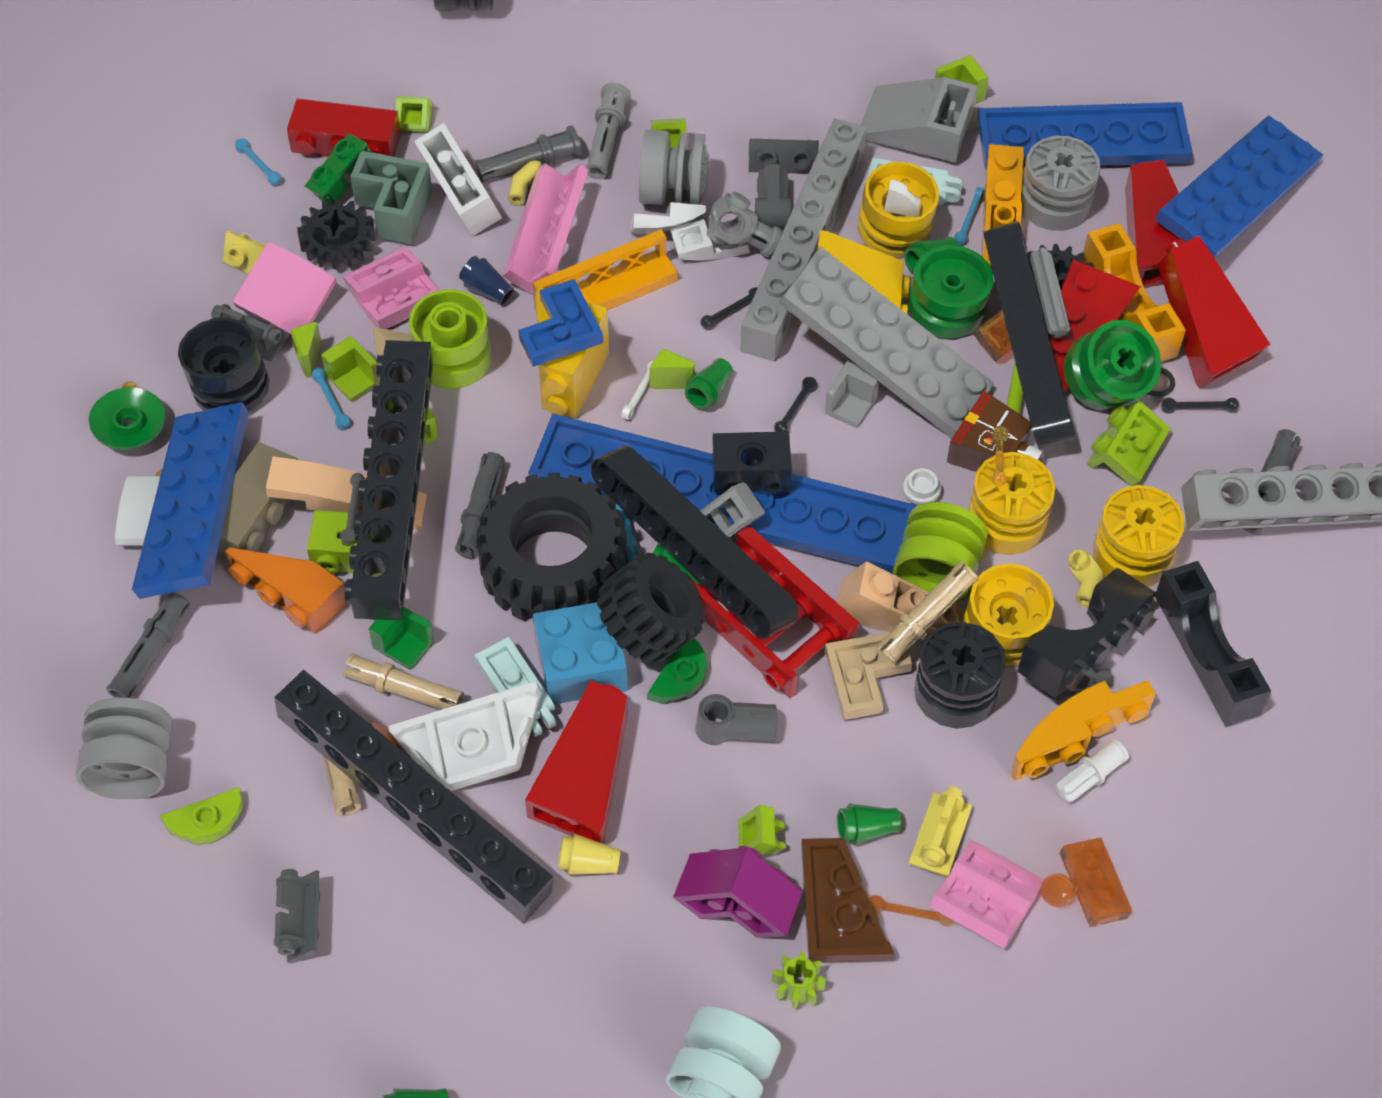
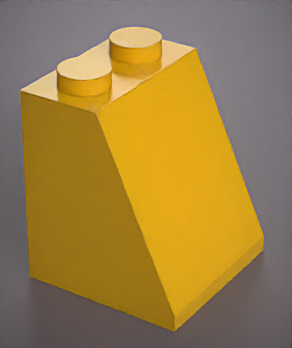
[810,230,910,333]
[536,287,609,419]

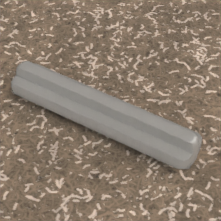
[1030,247,1070,339]

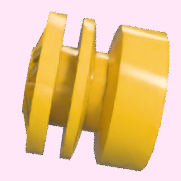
[857,161,939,258]
[969,452,1056,555]
[1093,485,1184,587]
[963,563,1054,667]

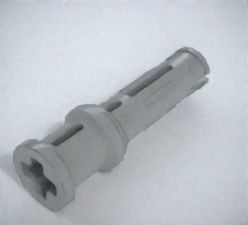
[586,83,631,179]

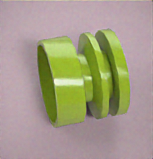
[893,502,988,602]

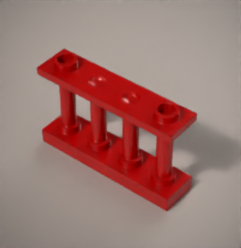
[690,524,860,699]

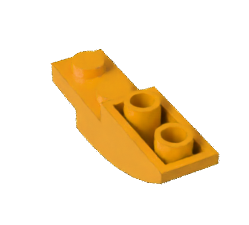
[982,144,1024,268]
[1011,680,1156,781]

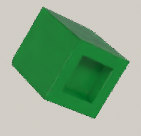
[369,607,434,670]

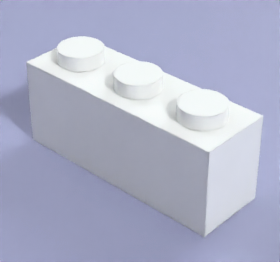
[414,123,502,236]

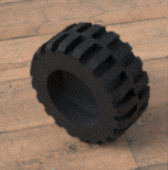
[476,473,626,623]

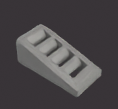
[700,482,765,538]

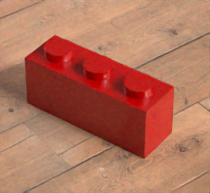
[287,98,401,157]

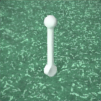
[621,360,654,421]

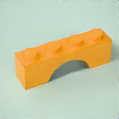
[1083,223,1186,362]

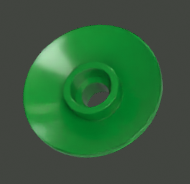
[89,387,166,450]

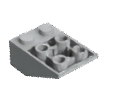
[861,77,978,163]

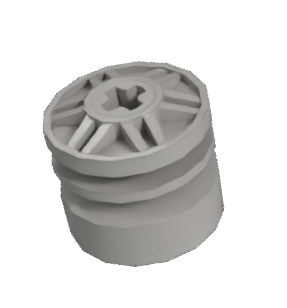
[639,130,709,205]
[1021,136,1100,231]
[76,697,172,799]

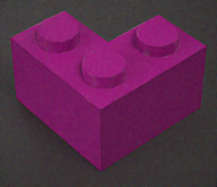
[673,846,803,938]

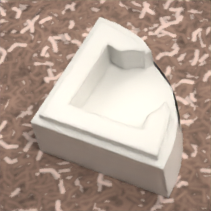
[884,180,921,218]

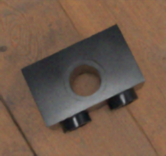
[712,431,792,493]

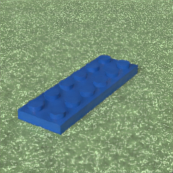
[977,102,1193,169]
[1155,115,1323,258]
[132,402,249,599]

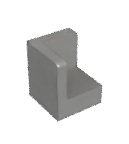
[825,361,880,428]

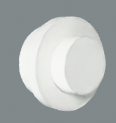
[903,468,941,505]

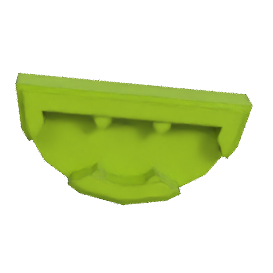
[160,787,243,845]

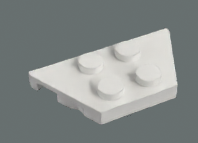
[388,681,541,791]

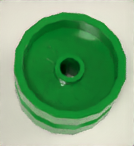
[908,245,993,339]
[1064,320,1162,411]

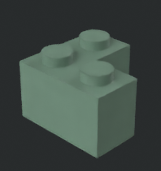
[350,151,432,244]

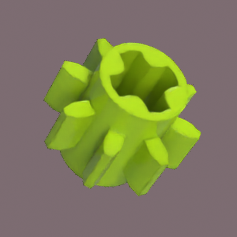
[772,951,826,1009]

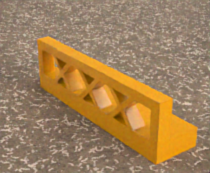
[532,229,678,312]

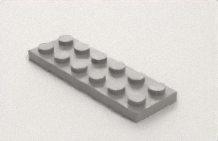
[778,247,994,438]

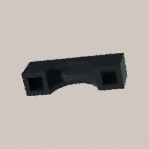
[1154,561,1271,726]
[1017,567,1156,698]

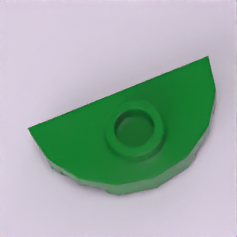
[647,638,707,704]

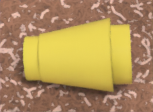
[558,833,620,875]

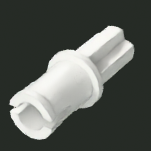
[1055,739,1129,803]

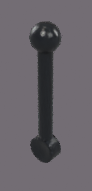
[700,287,758,329]
[774,377,817,432]
[1161,397,1239,414]

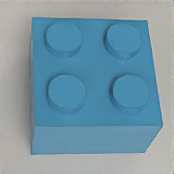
[533,602,627,705]

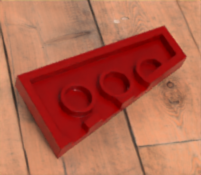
[1049,260,1141,393]

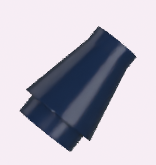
[459,256,514,305]

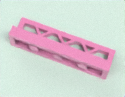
[502,163,588,294]

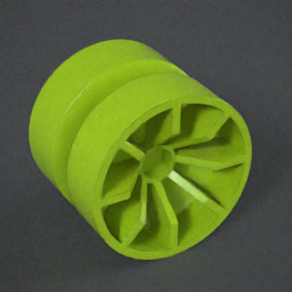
[409,289,491,389]

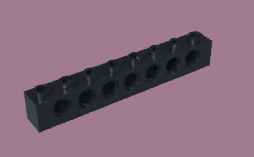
[344,340,434,621]
[275,669,553,924]

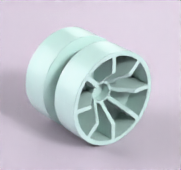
[666,1006,781,1098]

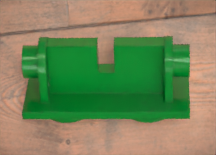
[304,133,373,205]

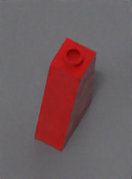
[1125,159,1180,288]
[1158,235,1271,389]
[525,680,628,844]

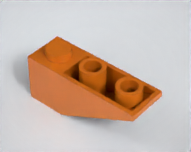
[225,547,347,634]

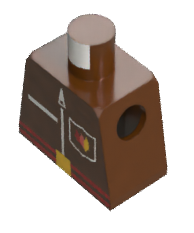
[947,391,1044,472]

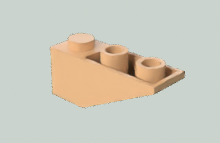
[837,561,964,639]

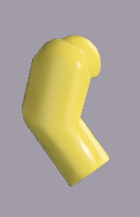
[508,160,542,206]
[1068,549,1103,607]

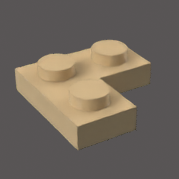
[824,632,912,720]

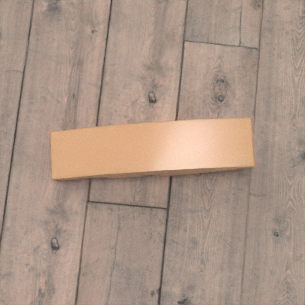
[266,456,427,530]

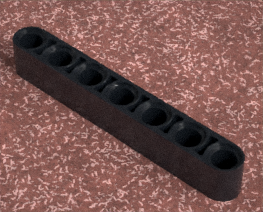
[983,221,1076,449]
[591,445,799,639]

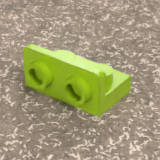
[1087,400,1171,486]

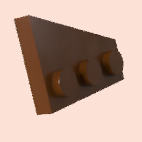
[801,838,895,963]

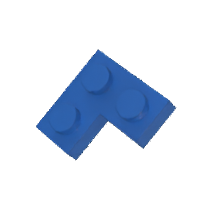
[518,279,603,367]

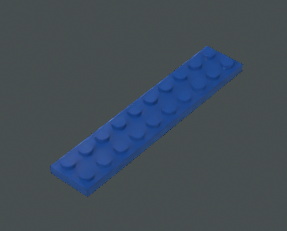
[528,413,916,574]

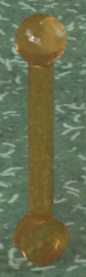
[869,895,954,927]

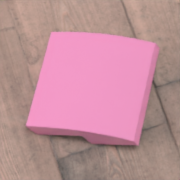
[232,241,337,337]
[343,246,440,329]
[929,840,1045,949]

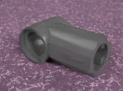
[755,164,791,230]
[695,694,777,745]

